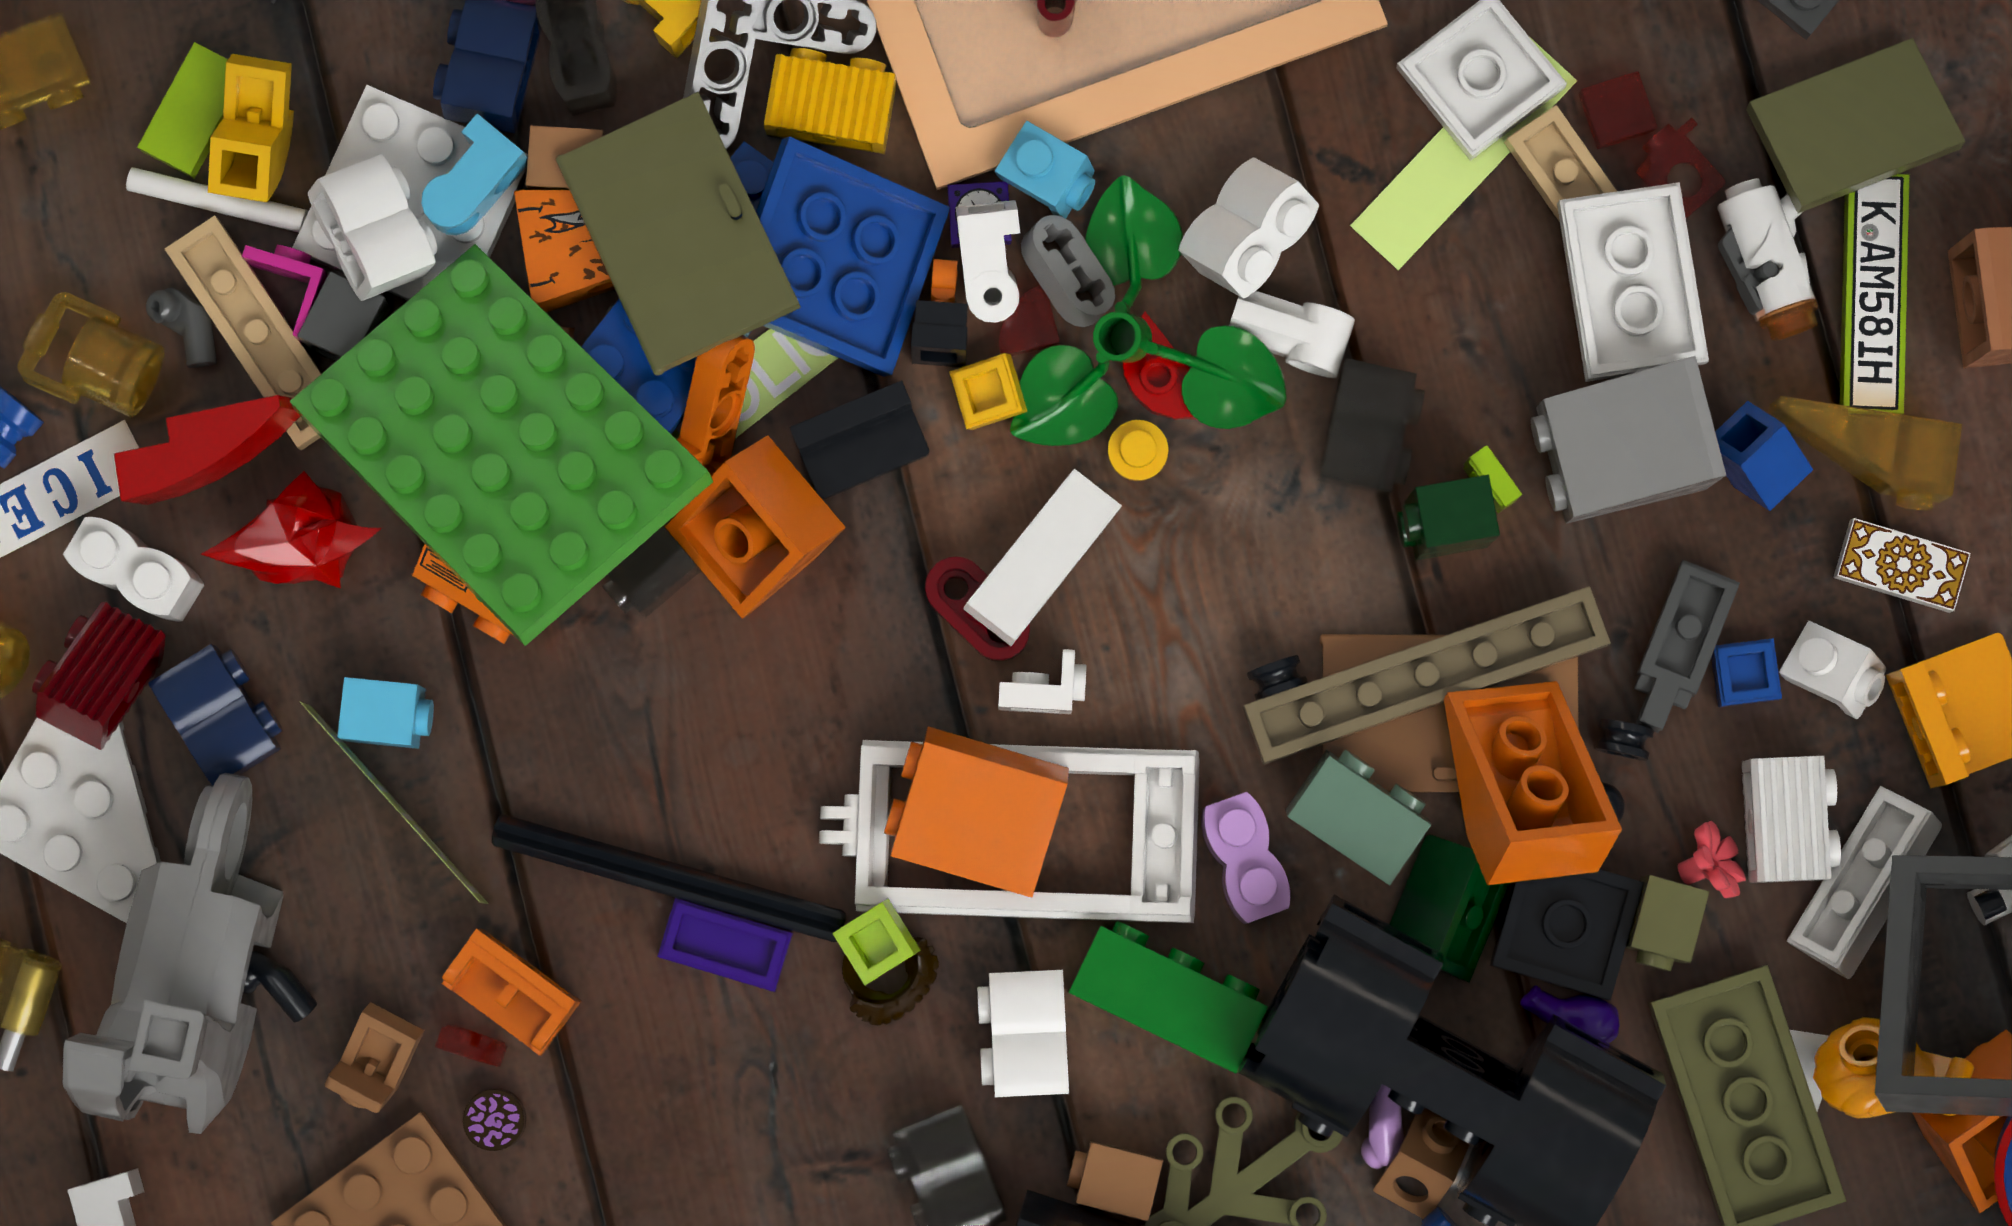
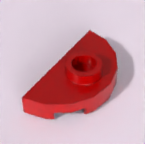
[1123,311,1197,420]

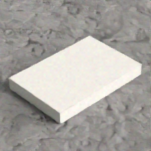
[1557,182,1709,382]

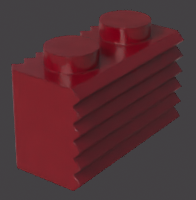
[32,602,166,750]

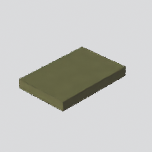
[1746,38,1966,213]

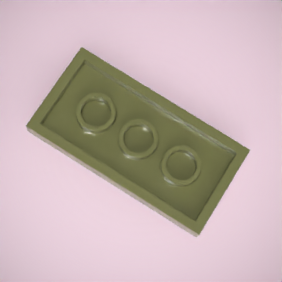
[1648,965,1846,1226]

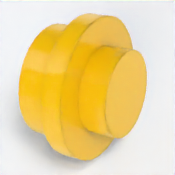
[1108,420,1169,481]

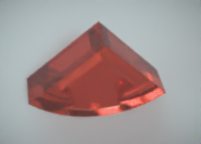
[999,285,1060,356]
[435,1024,508,1067]

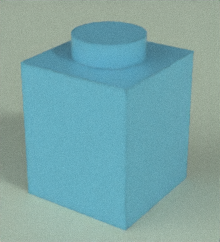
[337,677,434,749]

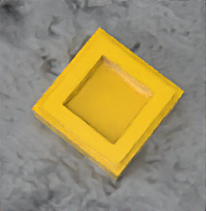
[949,353,1028,430]

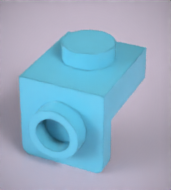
[994,120,1095,219]

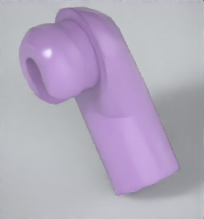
[1361,1084,1404,1169]

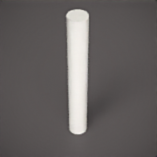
[126,167,308,233]

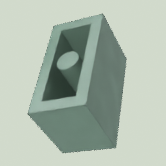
[1285,749,1431,886]

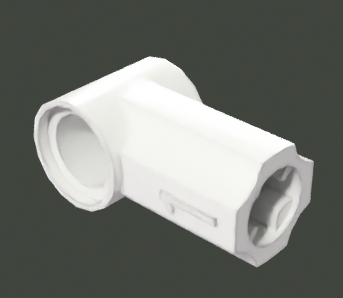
[1229,291,1355,378]

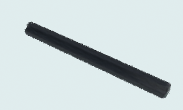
[491,815,846,942]

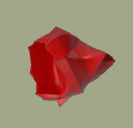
[201,471,382,589]

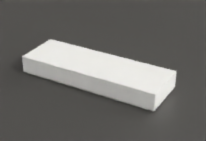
[963,469,1122,646]

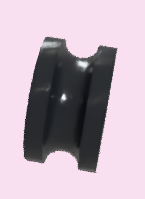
[1247,655,1308,701]
[1594,719,1654,761]

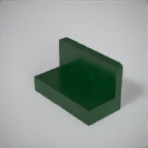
[1390,835,1510,983]

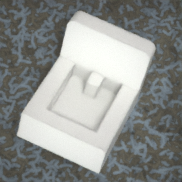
[1779,620,1886,719]

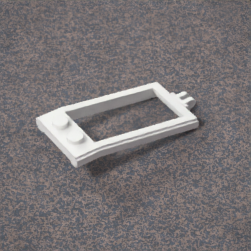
[819,740,1200,923]

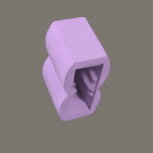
[1201,792,1290,924]

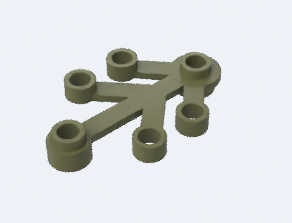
[1143,1096,1343,1226]

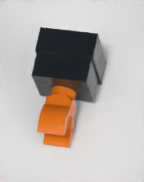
[911,259,968,367]

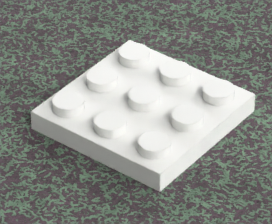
[292,85,528,301]

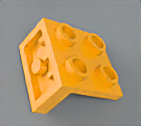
[1886,633,2012,788]

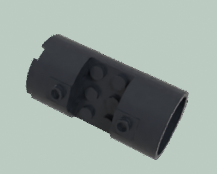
[1238,894,1667,1226]

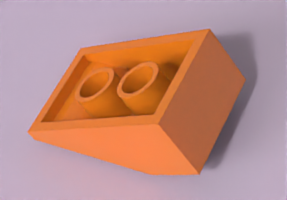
[1444,681,1622,885]

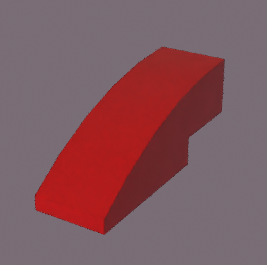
[114,395,300,505]

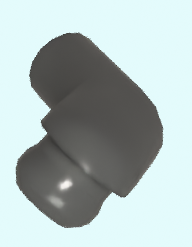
[146,288,217,368]

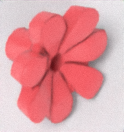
[1678,821,1746,899]

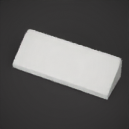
[1787,786,1942,979]

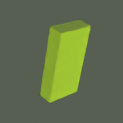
[137,42,228,179]

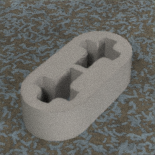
[1021,215,1115,327]

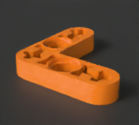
[676,335,755,476]

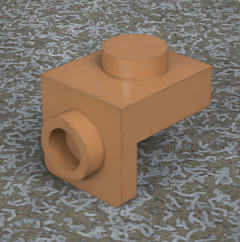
[324,1002,425,1113]

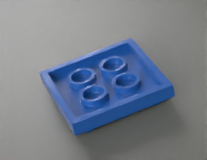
[756,136,950,377]

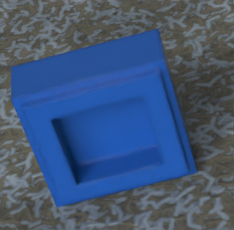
[1711,638,1782,707]

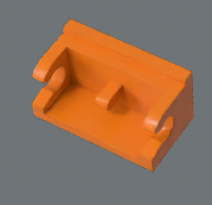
[442,928,582,1056]

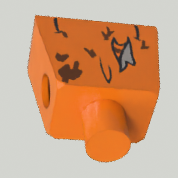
[514,190,615,312]

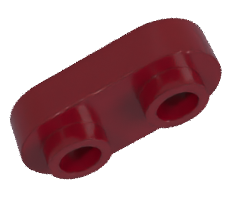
[925,556,1030,662]

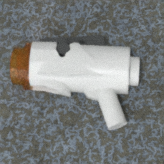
[1717,178,1819,341]

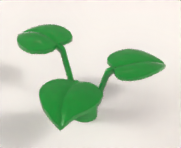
[1010,175,1287,446]

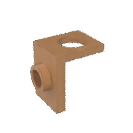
[1373,1108,1470,1219]

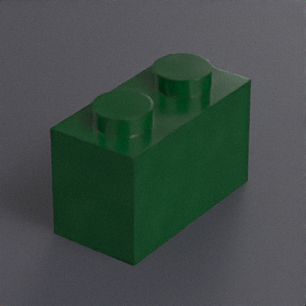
[1397,474,1500,560]

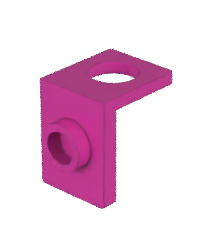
[242,245,329,342]

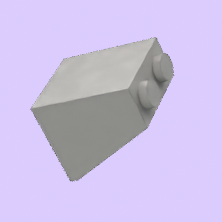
[1531,356,1726,524]

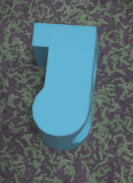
[421,114,528,236]

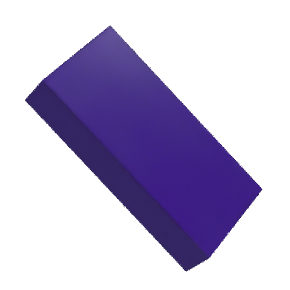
[657,898,793,992]

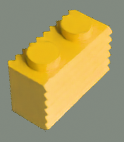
[764,48,897,154]

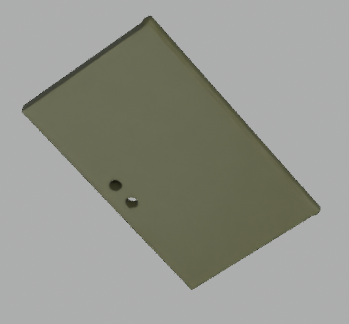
[556,92,801,376]

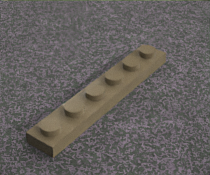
[1243,586,1611,765]

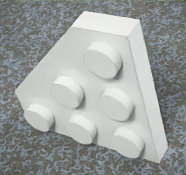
[0,718,161,923]

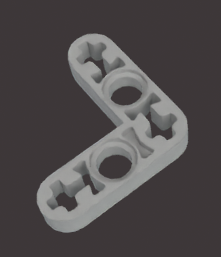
[683,0,876,148]

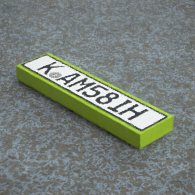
[1839,174,1910,416]

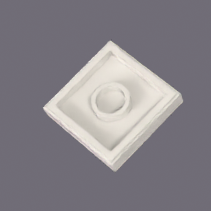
[1396,0,1567,161]

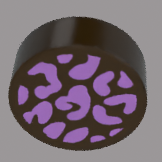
[463,1089,526,1151]

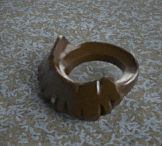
[842,937,939,1026]

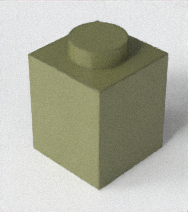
[1626,875,1710,972]

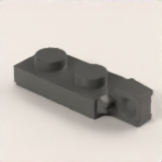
[1634,560,1740,733]

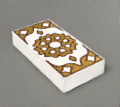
[1833,518,1971,613]

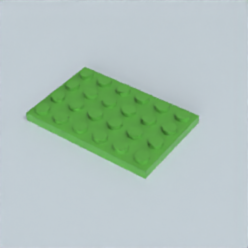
[290,244,713,646]

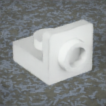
[998,649,1086,714]

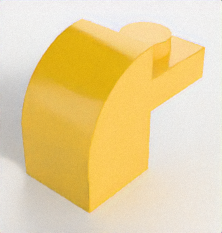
[208,54,294,202]

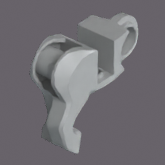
[63,773,284,1134]

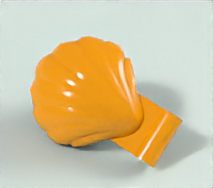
[1813,1017,1974,1119]

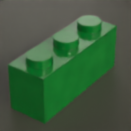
[1068,920,1268,1074]

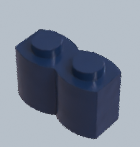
[433,0,542,133]
[148,644,283,785]

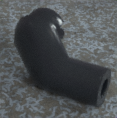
[243,951,317,1023]

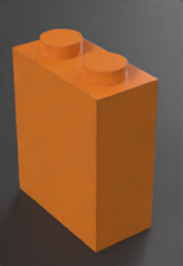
[884,726,1069,898]

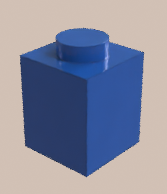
[1715,401,1813,511]

